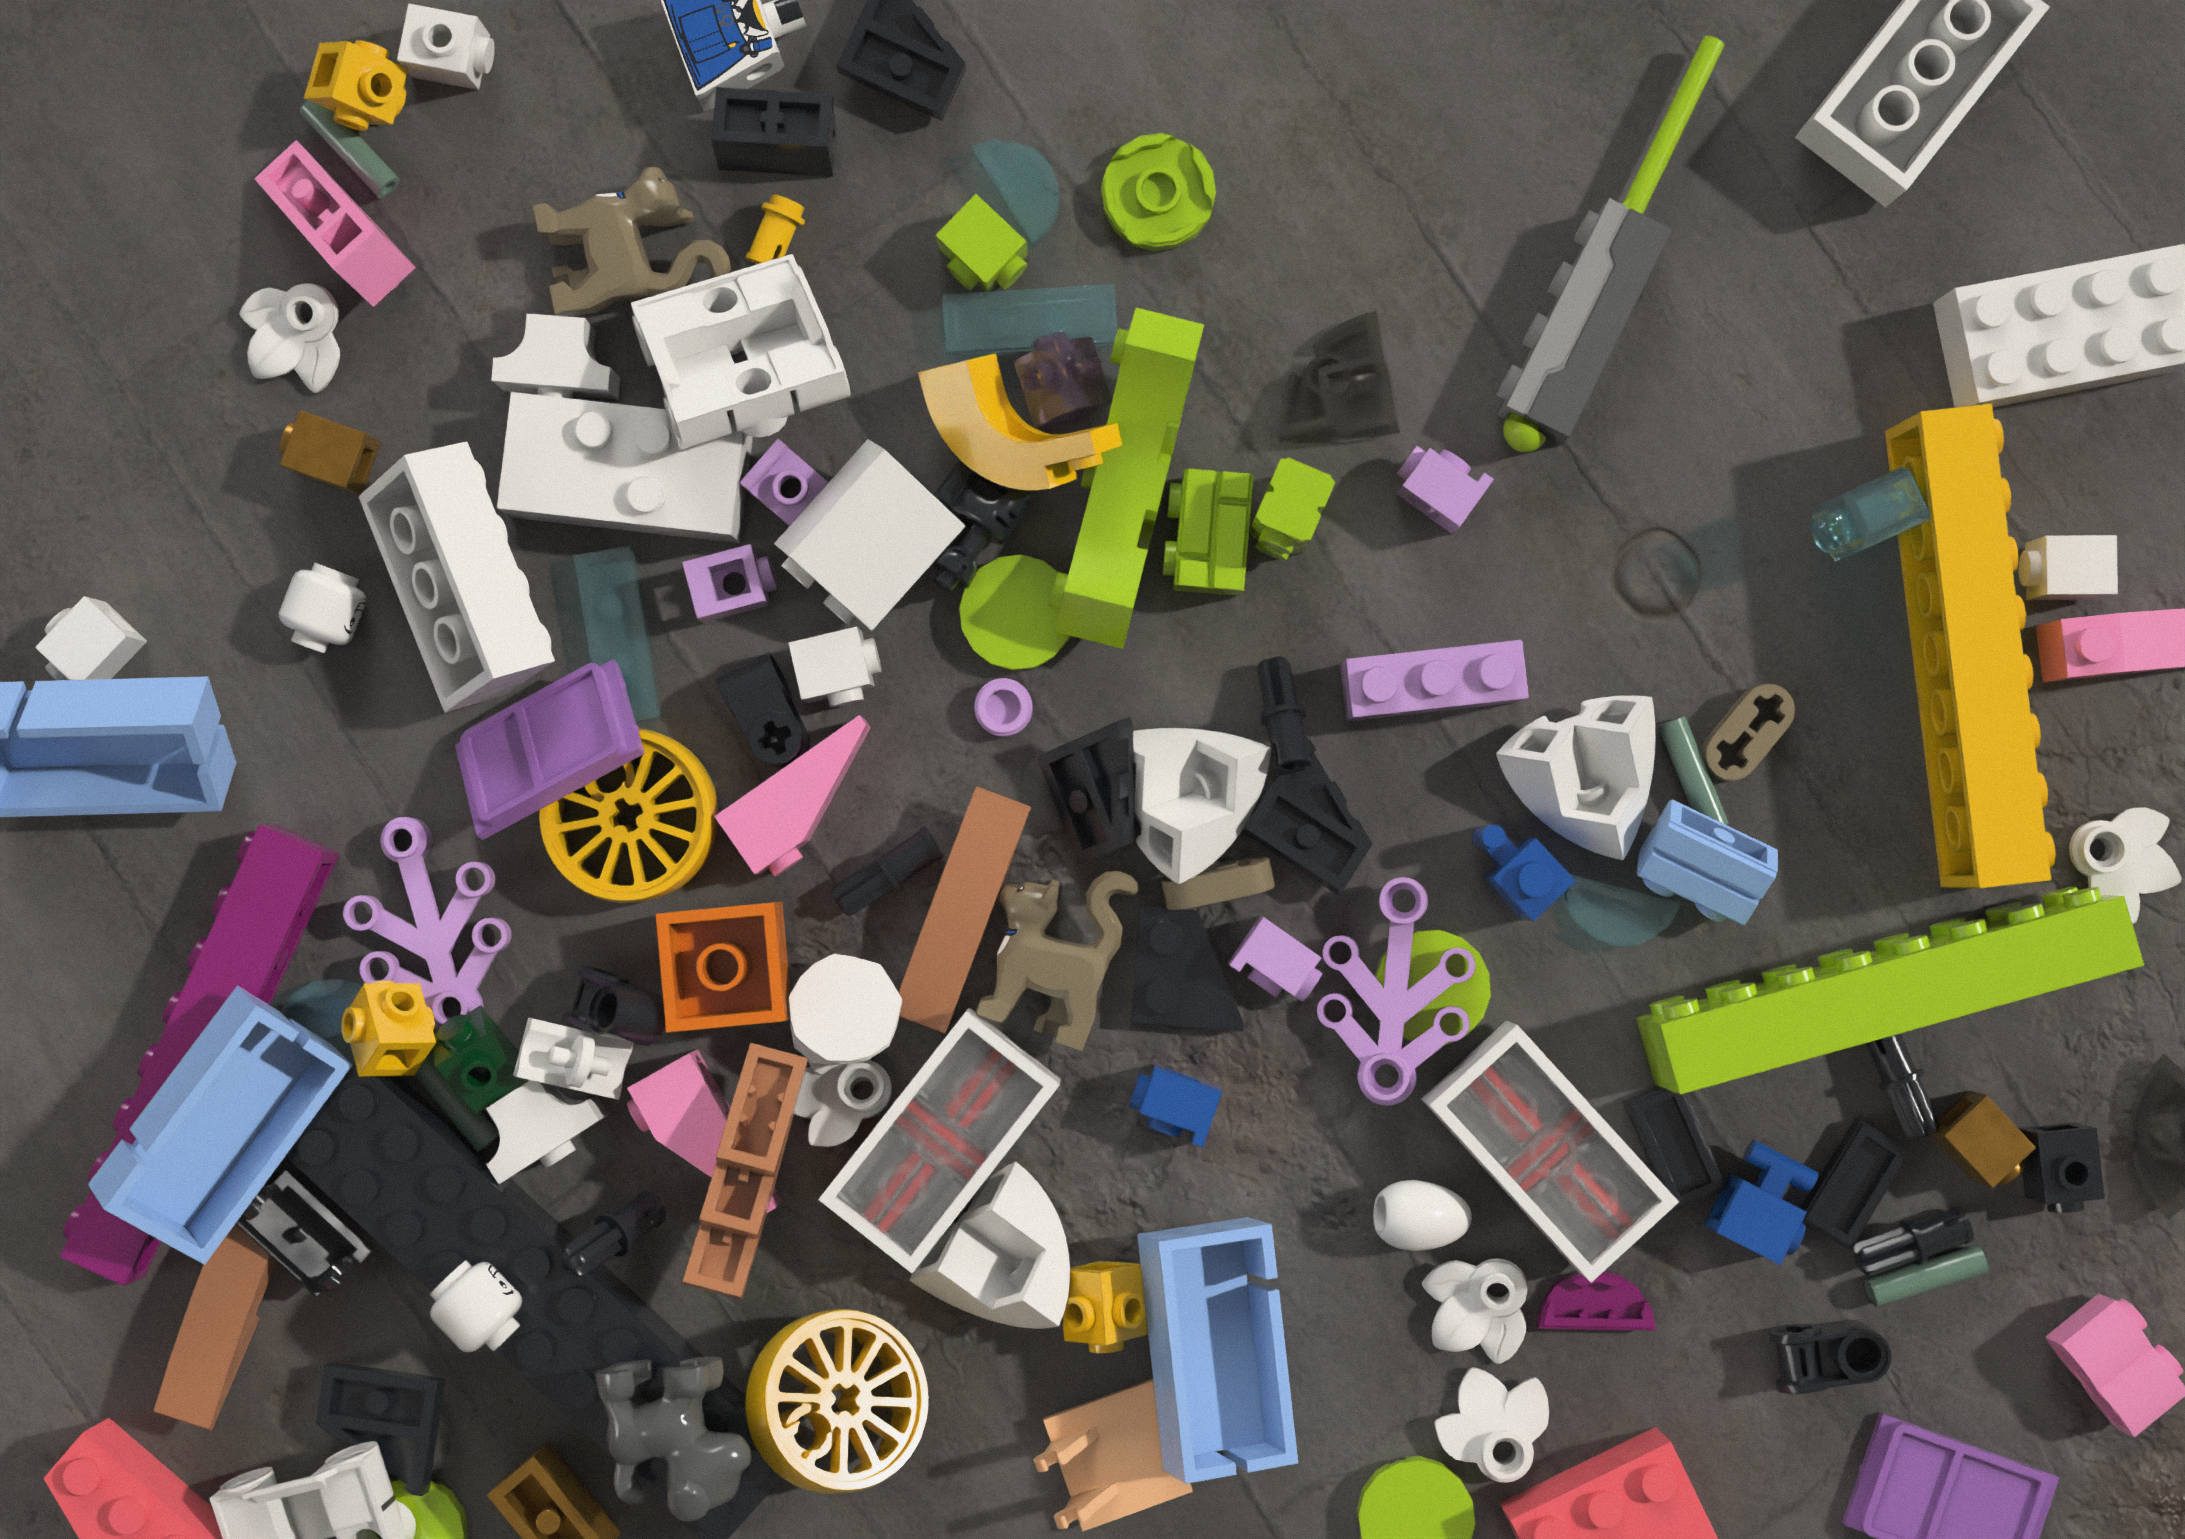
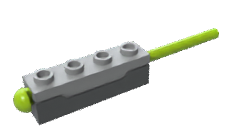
[1496,35,1724,452]

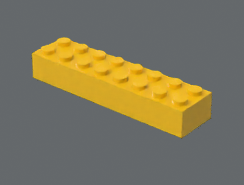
[1885,404,2056,888]

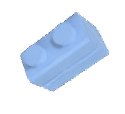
[1637,799,1778,926]

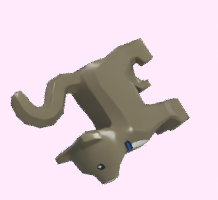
[533,167,731,317]
[976,871,1138,1051]

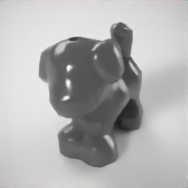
[595,1356,752,1522]

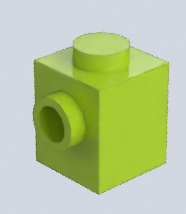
[935,194,1028,296]

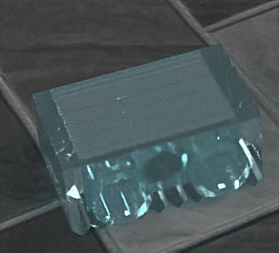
[1810,467,1931,561]

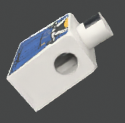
[661,0,807,112]

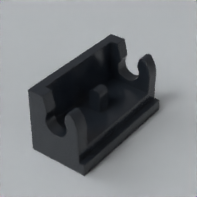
[711,87,836,177]
[235,1170,372,1296]

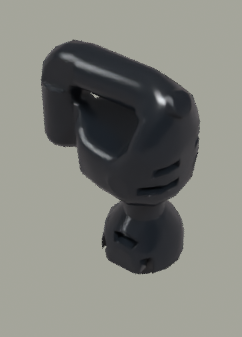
[932,460,1032,593]

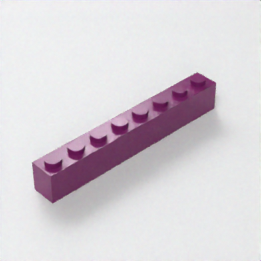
[60,824,340,1286]

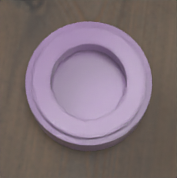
[974,678,1033,737]

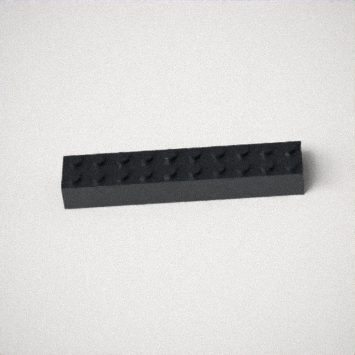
[286,1064,802,1539]

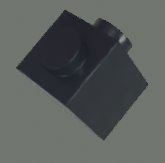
[2018,1122,2105,1213]

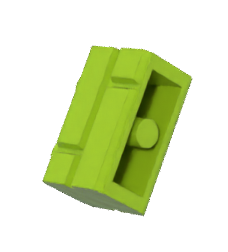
[1249,457,1335,561]
[1163,468,1254,596]

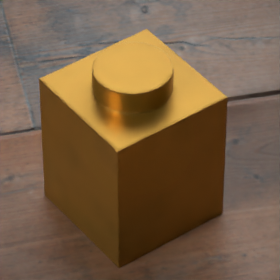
[279,410,381,495]
[1931,1090,2036,1188]

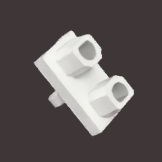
[513,1017,634,1100]

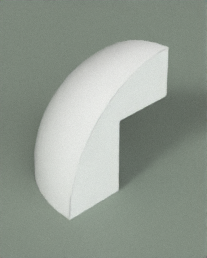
[1496,696,1656,860]
[1133,728,1271,884]
[909,1162,1070,1329]

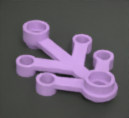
[343,817,511,1032]
[1317,877,1476,1106]

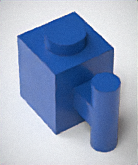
[1472,825,1576,922]
[1703,1140,1818,1265]

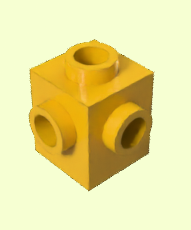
[304,40,409,131]
[341,980,436,1077]
[1062,1261,1147,1353]

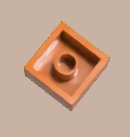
[656,901,791,1033]

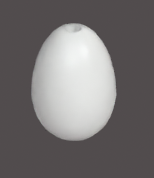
[1373,1180,1472,1251]

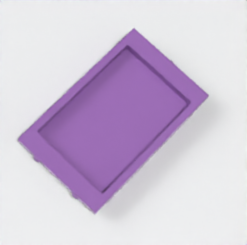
[455,659,645,840]
[1842,1412,2059,1539]

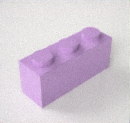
[1340,640,1529,721]

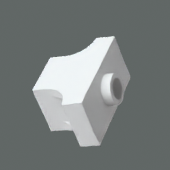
[491,314,620,400]
[486,1080,609,1184]

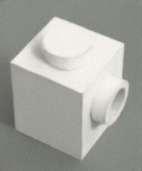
[397,3,495,90]
[2018,535,2118,600]
[35,596,147,680]
[788,627,882,708]

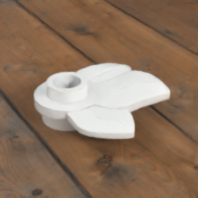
[239,283,340,393]
[2069,807,2182,923]
[794,1057,892,1147]
[1422,1258,1528,1364]
[1434,1367,1549,1483]

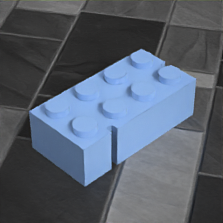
[0,676,236,817]
[88,985,352,1265]
[1137,1217,1298,1484]

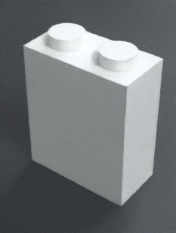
[774,439,965,630]

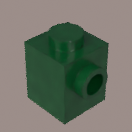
[433,1005,526,1114]

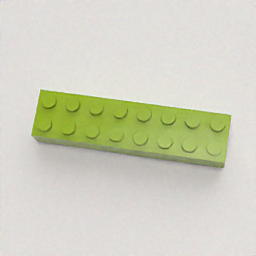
[1636,886,2144,1095]

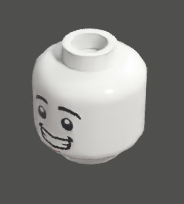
[279,563,367,653]
[430,1260,522,1352]

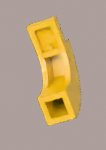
[918,353,1123,491]

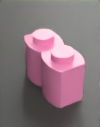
[2045,1293,2185,1438]

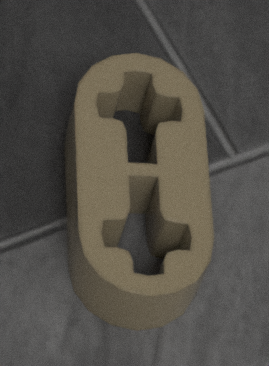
[1700,684,1795,781]
[1161,856,1275,910]

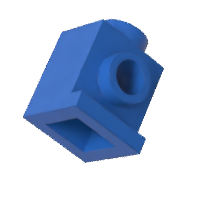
[1128,1064,1222,1147]

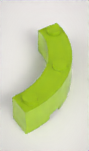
[1049,307,1204,649]

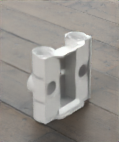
[631,254,851,450]
[209,1441,416,1539]

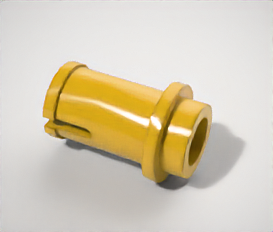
[745,194,805,265]

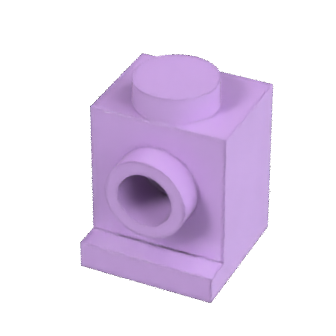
[740,438,829,526]
[1396,446,1494,534]
[682,544,778,624]
[1227,916,1322,1002]

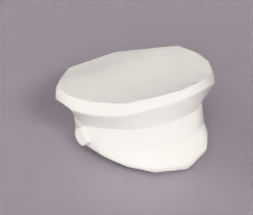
[788,954,902,1065]

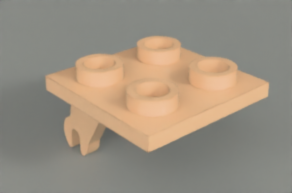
[1033,1378,1193,1532]

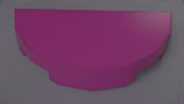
[1536,1270,1656,1331]

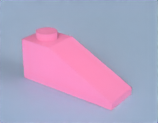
[254,140,416,307]
[2036,608,2185,683]
[714,715,871,877]
[627,1049,782,1213]

